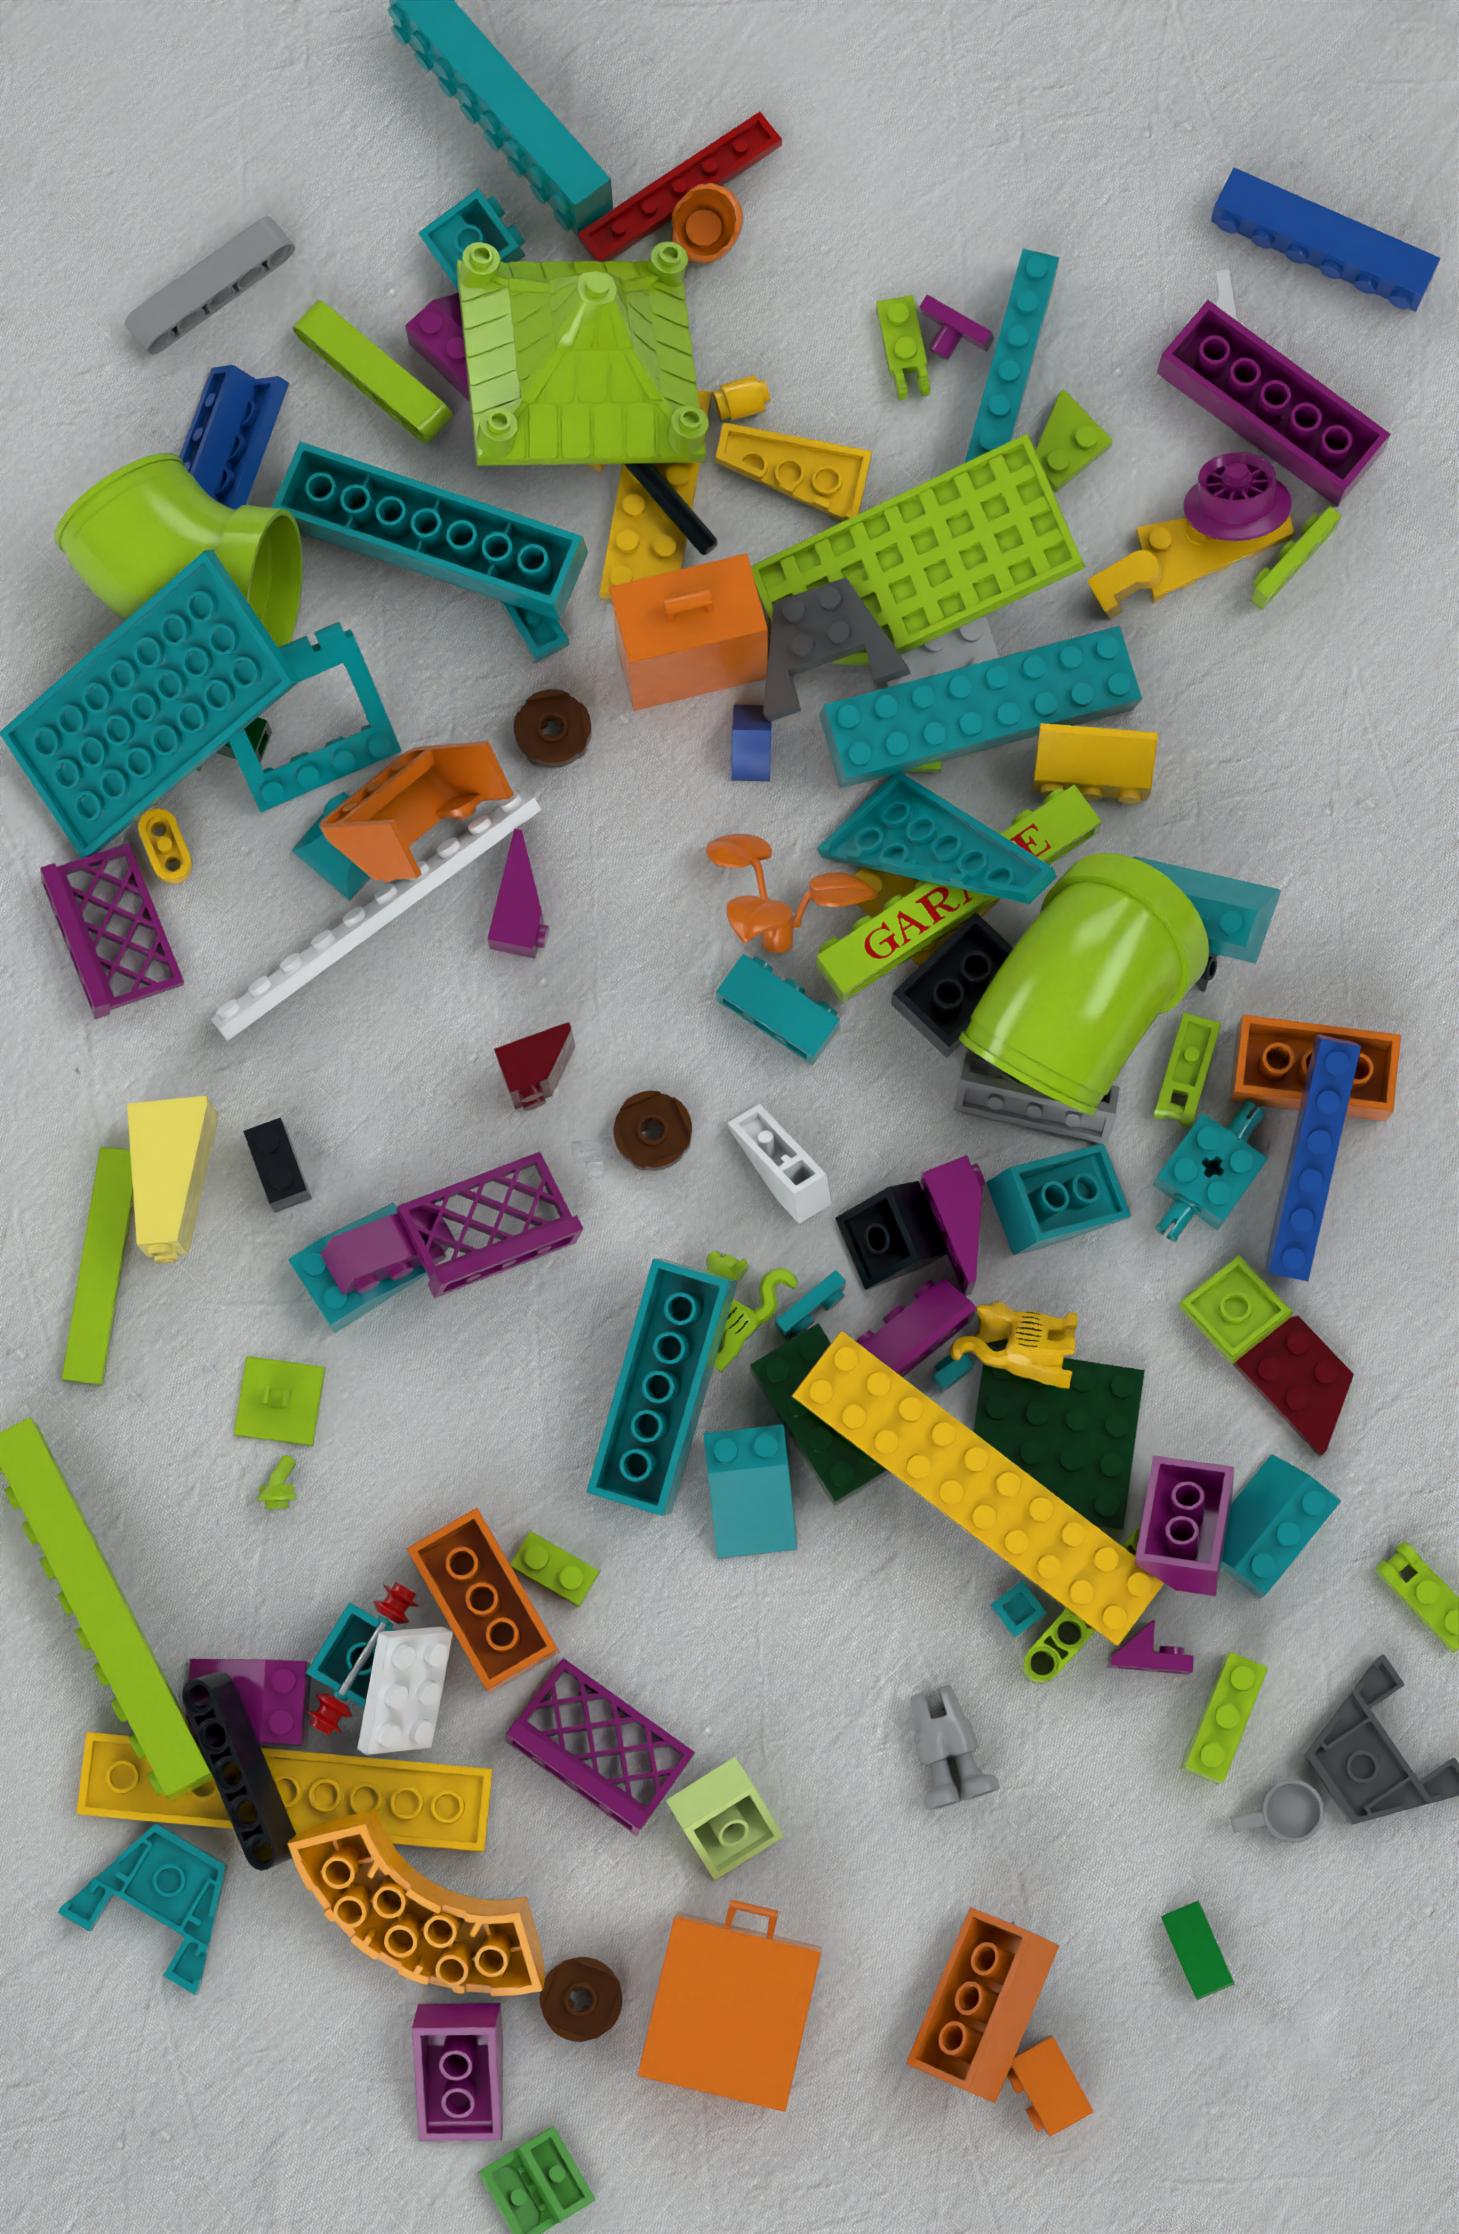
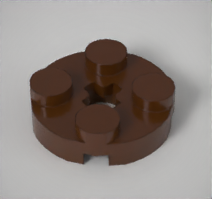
[514,689,592,768]
[613,1090,692,1171]
[539,1957,623,2042]

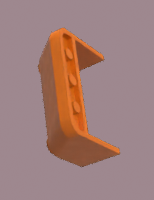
[319,741,514,882]

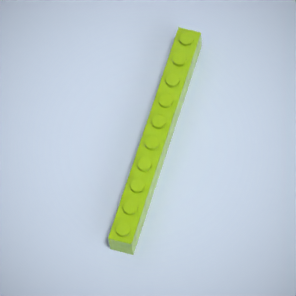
[0,1417,214,1801]

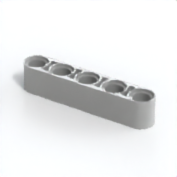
[125,216,295,355]

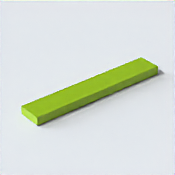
[61,1146,134,1386]

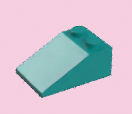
[986,1144,1131,1256]
[288,1202,427,1333]
[703,1424,797,1559]

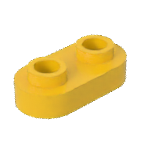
[138,808,193,884]

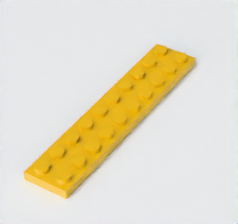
[791,1331,1164,1646]
[76,1732,494,1852]

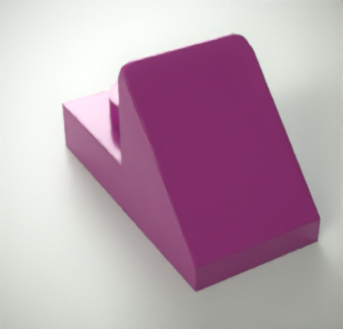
[1107,1620,1194,1675]

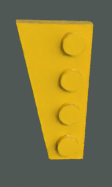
[715,422,872,521]
[1135,514,1294,603]

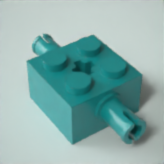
[1153,1100,1268,1242]

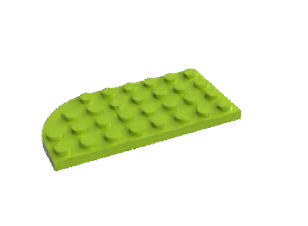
[751,434,1086,666]

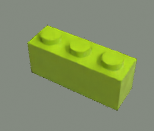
[1180,1652,1269,1784]

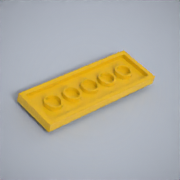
[599,390,712,600]

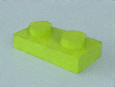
[510,1531,600,1607]

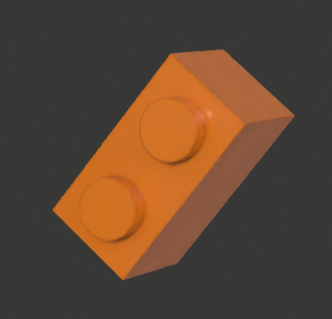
[1007,2035,1094,2137]

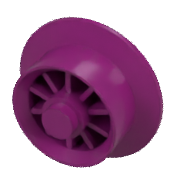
[1184,452,1291,541]

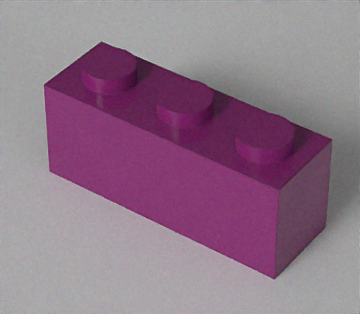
[320,1204,455,1295]

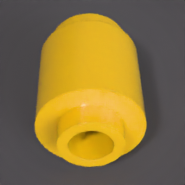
[712,374,770,421]

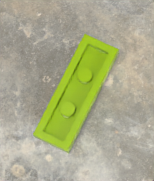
[1251,506,1342,610]

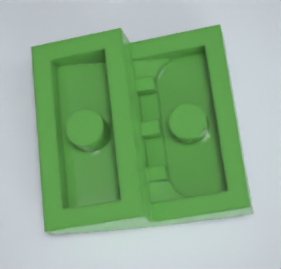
[477,2126,596,2234]

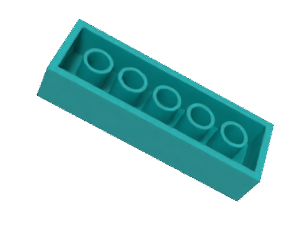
[586,1258,738,1516]

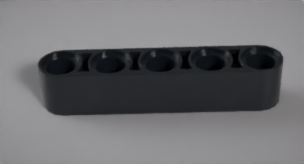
[182,1671,296,1871]

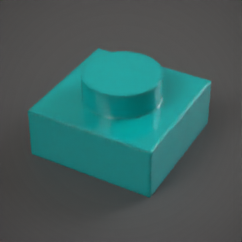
[932,1352,975,1393]
[990,1580,1047,1638]

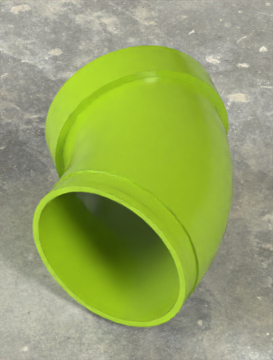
[54,453,303,647]
[959,853,1209,1116]

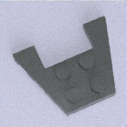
[763,577,911,722]
[1304,1654,1459,1825]

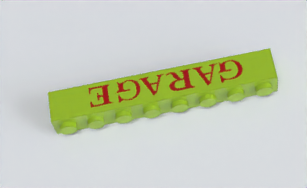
[816,784,1102,1003]

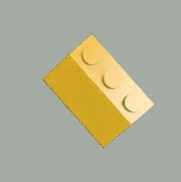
[1032,723,1158,804]

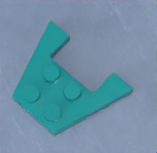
[58,1823,228,1995]

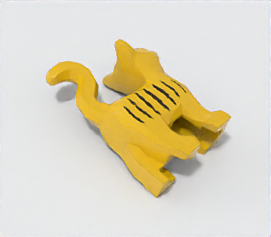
[949,1301,1078,1389]

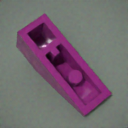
[487,828,549,959]

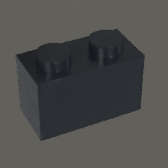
[243,1117,312,1213]

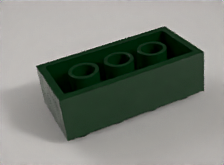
[750,1323,890,1507]

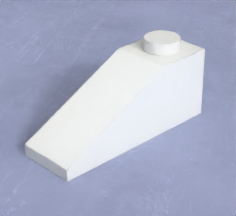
[727,1103,832,1224]

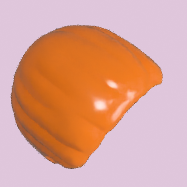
[671,183,744,264]

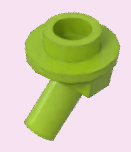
[257,1455,297,1509]

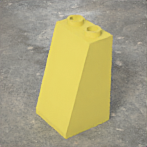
[127,1096,218,1263]

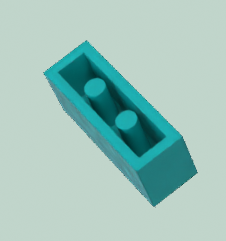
[716,954,840,1066]

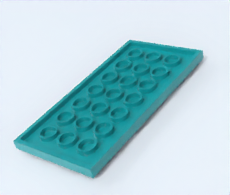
[0,550,300,859]

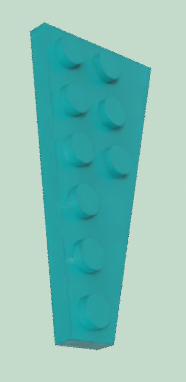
[817,772,1057,904]

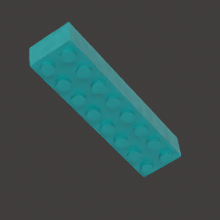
[388,0,613,237]
[272,441,588,621]
[819,626,1142,788]

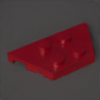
[1233,1316,1354,1457]

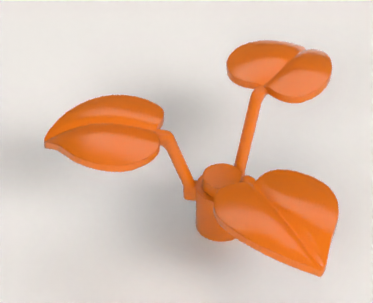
[706,834,879,953]

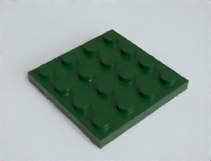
[973,1346,1145,1530]

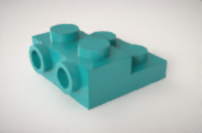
[418,188,526,292]

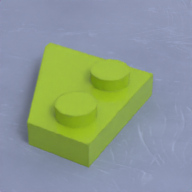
[1036,389,1113,493]

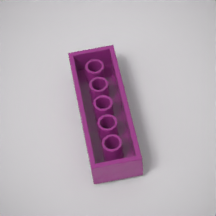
[1157,300,1391,507]

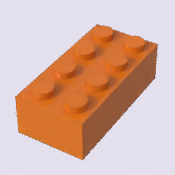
[1229,1014,1401,1122]
[406,1508,560,1693]
[906,1907,1059,2104]

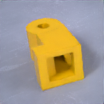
[1087,550,1163,619]

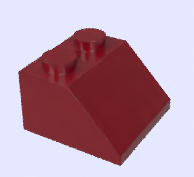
[494,1022,575,1111]

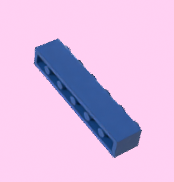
[1211,167,1441,312]
[1265,1034,1361,1282]

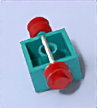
[306,1582,419,1736]

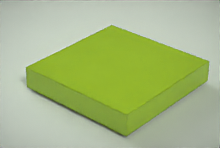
[1179,1255,1293,1364]

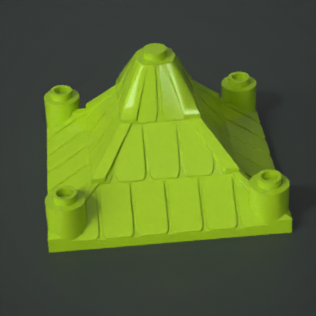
[456,241,709,466]

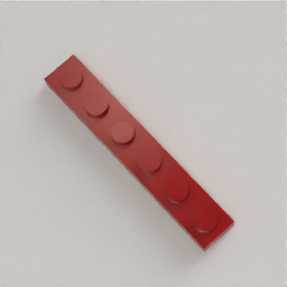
[577,111,782,262]

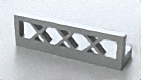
[953,1052,1120,1145]

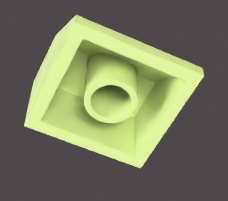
[665,1757,784,1881]

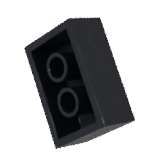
[891,912,1013,1058]

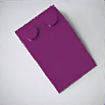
[920,1155,986,1296]
[186,1659,311,1746]
[412,2003,503,2141]

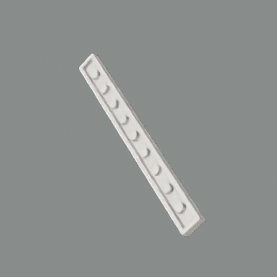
[211,790,542,1041]

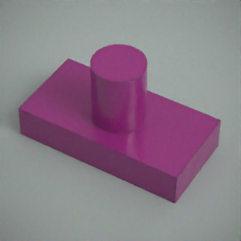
[919,294,994,360]

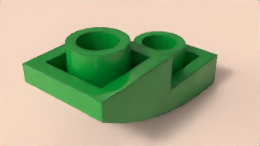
[1161,1900,1235,2000]

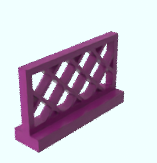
[40,843,184,1019]
[396,1152,584,1299]
[505,1658,695,1836]

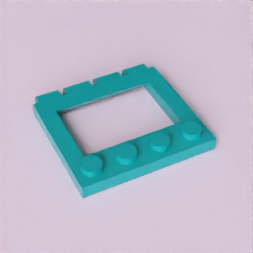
[229,622,402,813]

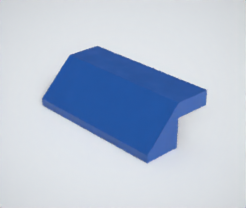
[179,365,289,510]

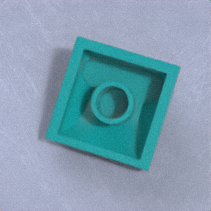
[292,792,371,901]

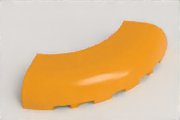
[287,1809,545,1996]

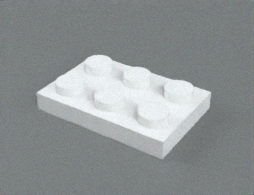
[885,615,999,687]
[357,1626,453,1755]

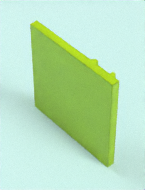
[234,1356,326,1446]

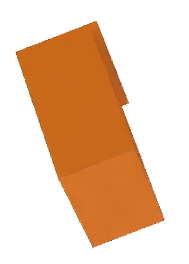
[609,553,768,711]
[637,1899,822,2112]

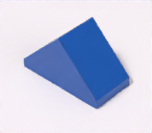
[731,705,772,782]

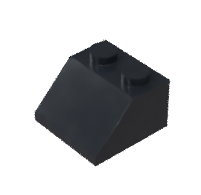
[835,1181,949,1290]

